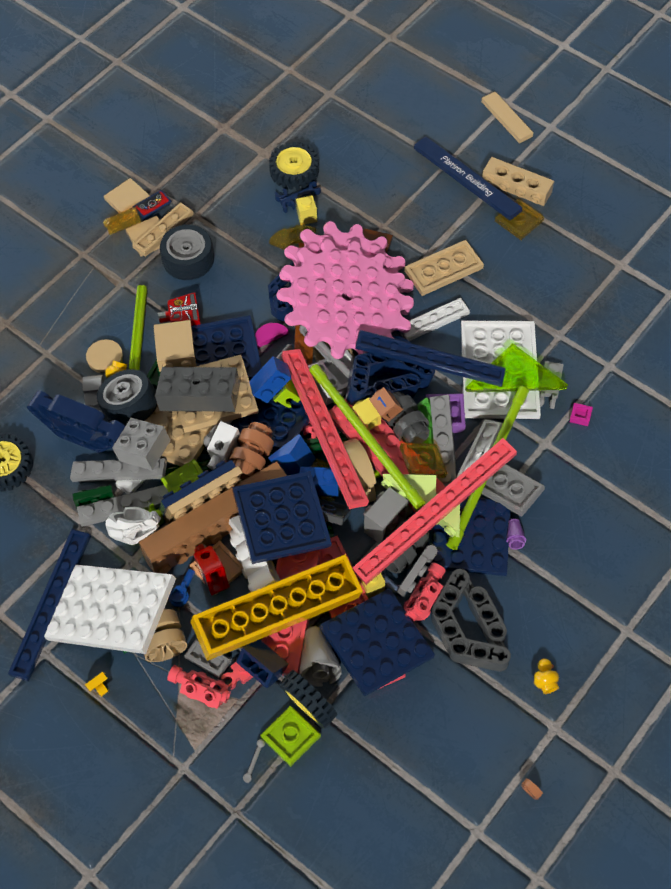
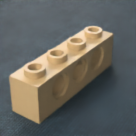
[482,157,554,206]

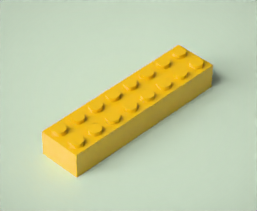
[191,554,363,661]

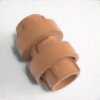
[229,422,274,480]

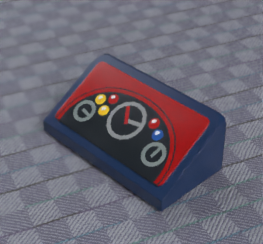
[133,190,172,221]

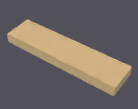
[481,92,533,143]
[132,202,194,257]

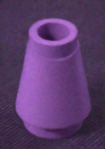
[506,519,526,550]

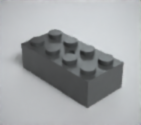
[155,367,240,412]

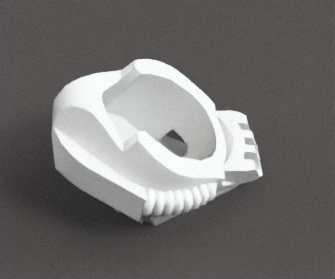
[106,507,161,545]

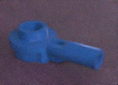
[169,569,195,607]

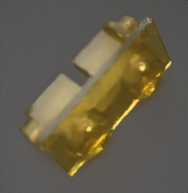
[103,207,141,235]

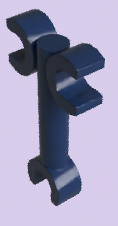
[275,181,321,213]

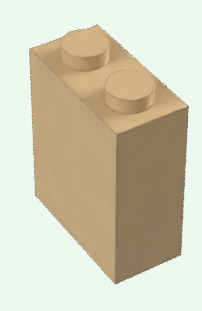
[154,320,196,372]

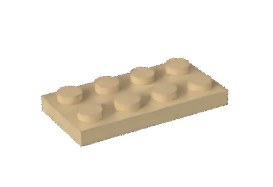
[404,240,484,296]

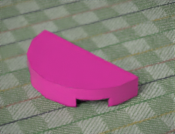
[255,323,289,348]

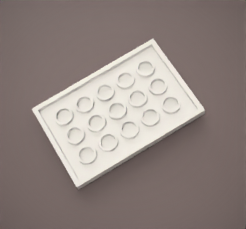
[461,321,541,419]
[44,565,176,654]

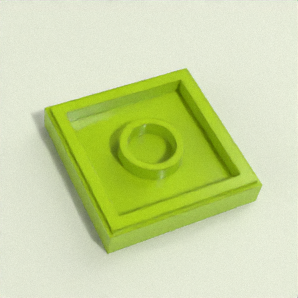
[260,705,321,767]

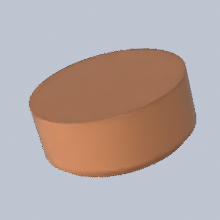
[521,778,543,800]

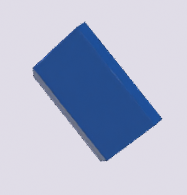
[268,434,316,476]

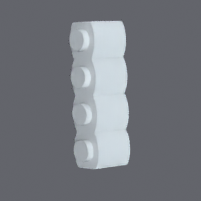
[230,529,280,592]

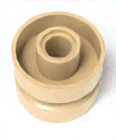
[144,609,187,662]

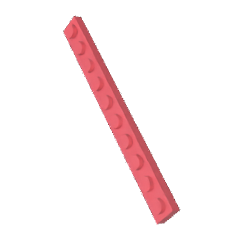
[281,349,369,509]
[352,438,517,585]

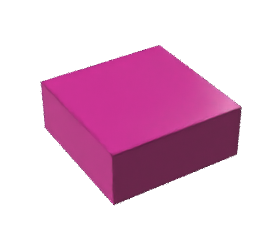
[569,403,593,426]

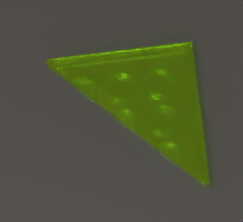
[465,343,568,392]

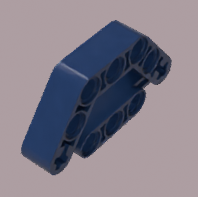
[346,352,435,406]
[27,390,125,453]

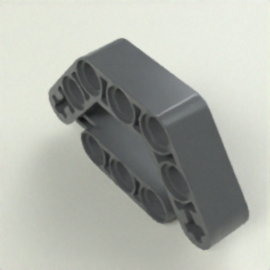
[431,569,511,672]

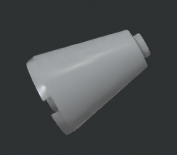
[299,626,342,687]

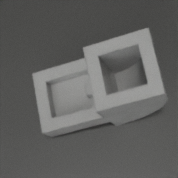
[83,375,104,411]

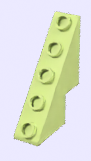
[381,474,460,537]

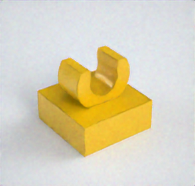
[85,672,108,697]

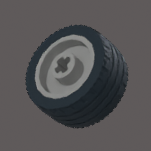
[160,224,214,280]
[97,369,157,426]

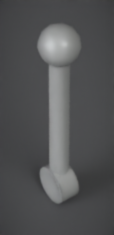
[243,739,265,783]

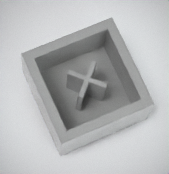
[112,418,170,471]
[364,487,408,544]

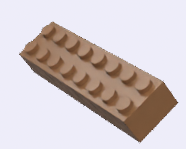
[139,461,287,574]

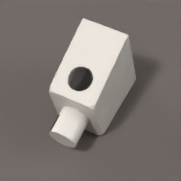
[207,421,241,470]

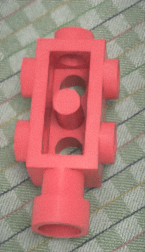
[403,563,446,622]
[167,665,231,709]

